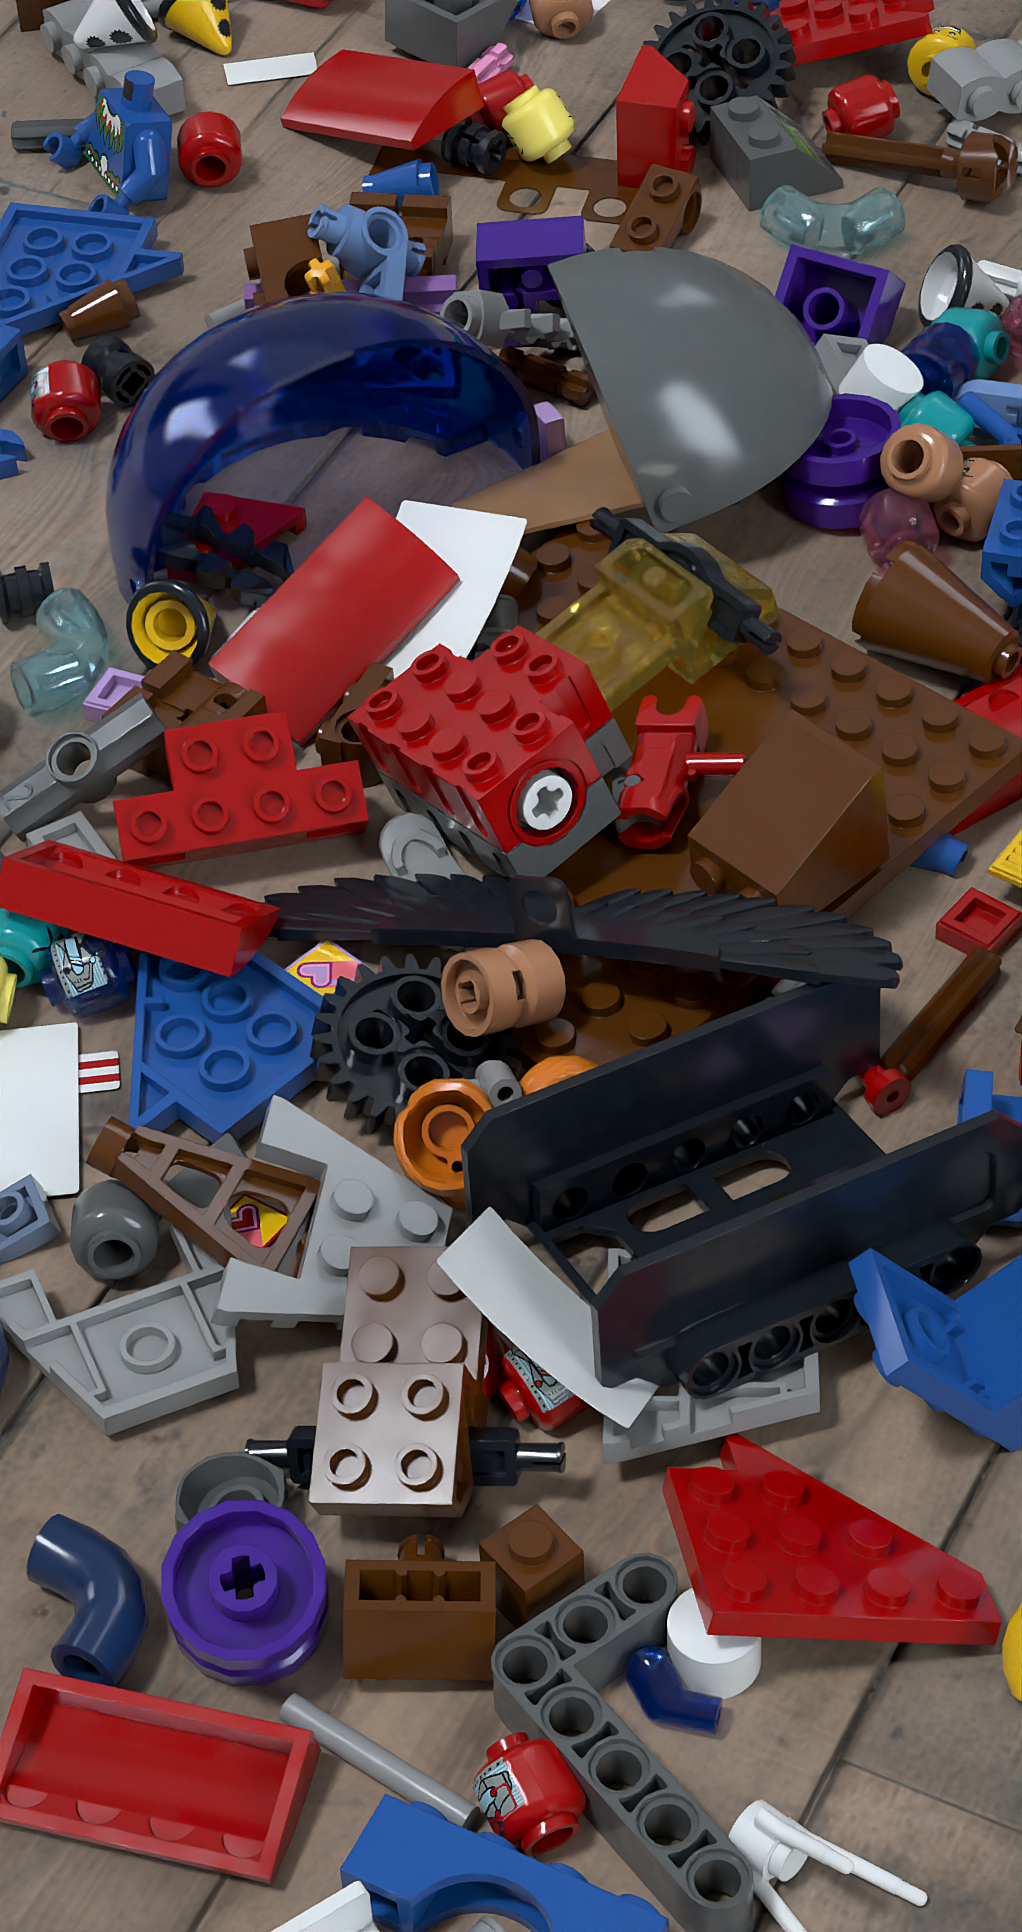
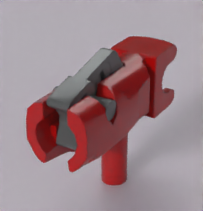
[611,695,749,849]

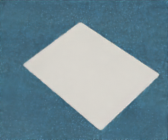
[0,1022,79,1197]

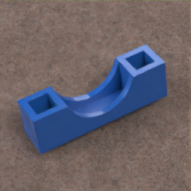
[340,1793,669,1932]

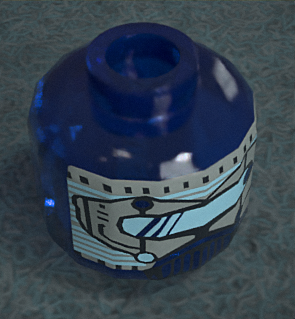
[39,932,138,1019]

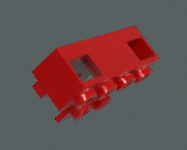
[113,710,369,869]

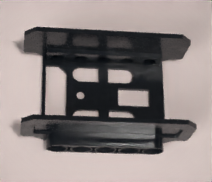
[461,982,1022,1400]

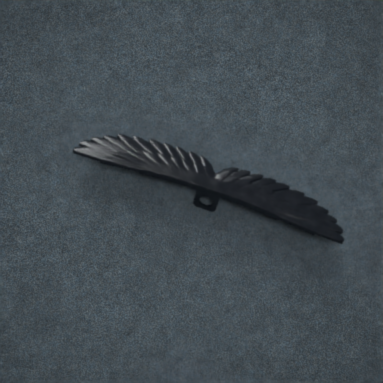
[262,873,903,989]

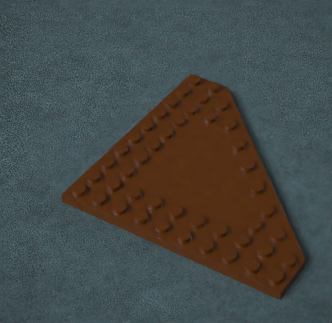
[511,518,1022,1071]

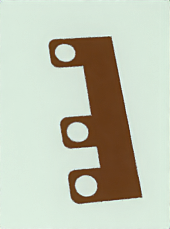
[369,139,639,224]

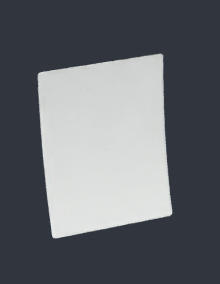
[381,500,527,679]
[437,1207,659,1428]

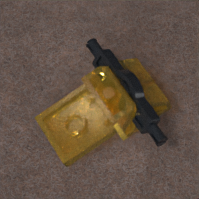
[535,507,782,711]

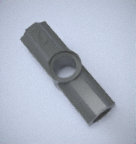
[0,692,168,842]

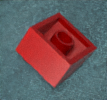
[616,45,696,189]

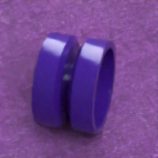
[781,393,902,529]
[161,1500,329,1686]

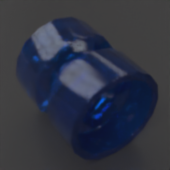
[900,322,980,400]

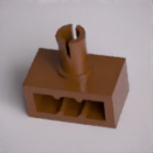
[343,1534,496,1681]

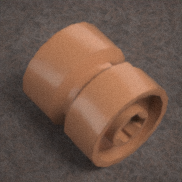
[441,939,566,1037]

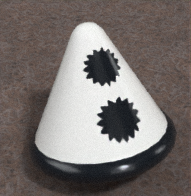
[73,0,158,49]
[918,244,1011,330]

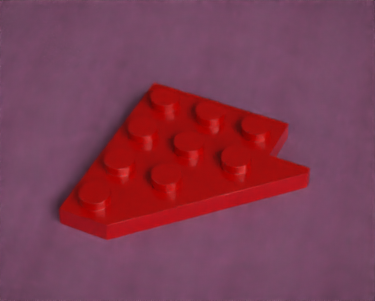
[705,0,935,72]
[662,1433,1002,1645]

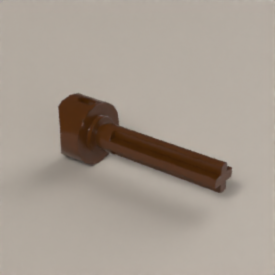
[822,131,1018,203]

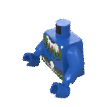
[43,70,173,215]

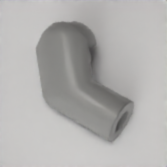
[466,1060,522,1107]

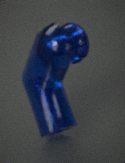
[626,1645,723,1735]

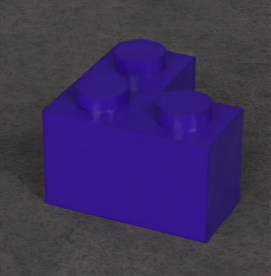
[476,215,587,347]

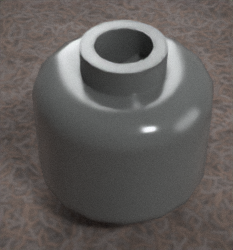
[70,1179,159,1281]

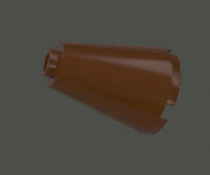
[852,541,1022,683]

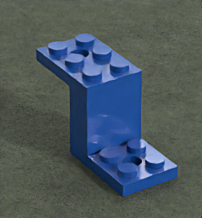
[848,1248,1022,1452]

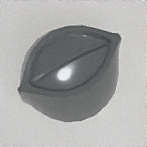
[175,1452,289,1533]

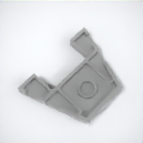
[210,1095,453,1330]
[0,1204,239,1436]
[603,1248,820,1464]

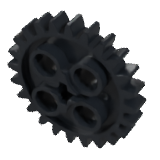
[643,0,797,145]
[309,954,523,1141]

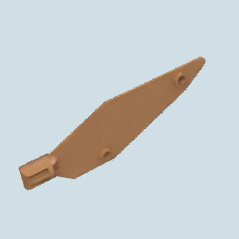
[447,389,837,534]

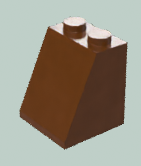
[687,709,890,912]

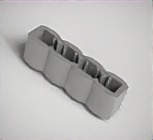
[40,0,186,115]
[926,38,1022,122]

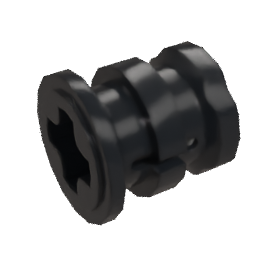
[441,117,507,176]
[0,561,57,624]

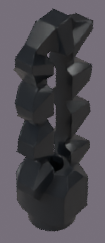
[158,504,295,608]

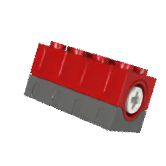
[347,625,633,878]

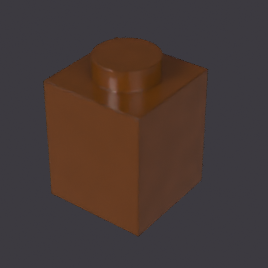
[479,1504,585,1629]

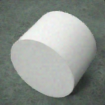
[839,344,923,414]
[667,1588,761,1700]

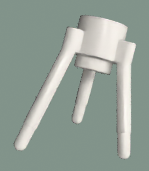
[728,1799,927,1932]

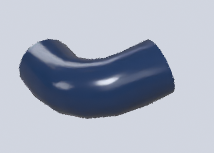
[27,1514,149,1688]

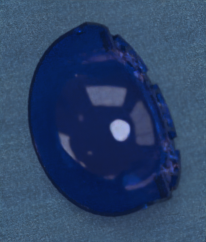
[105,292,541,605]

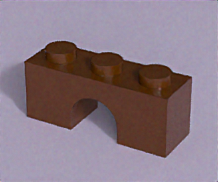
[243,213,346,388]

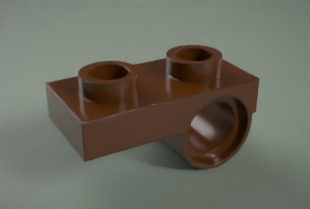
[609,164,702,252]
[315,662,394,788]

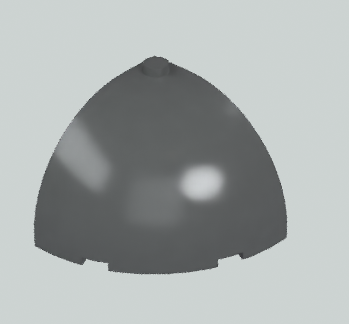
[547,247,833,534]

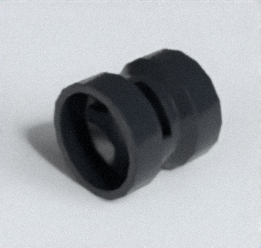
[81,335,155,408]

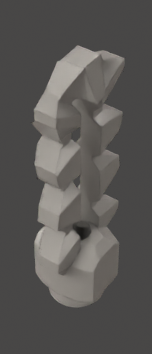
[440,290,579,350]

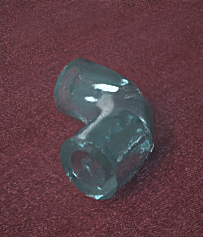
[759,185,906,256]
[10,587,110,717]

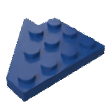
[0,202,184,336]
[128,950,323,1144]

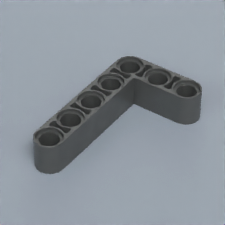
[491,1553,754,1932]

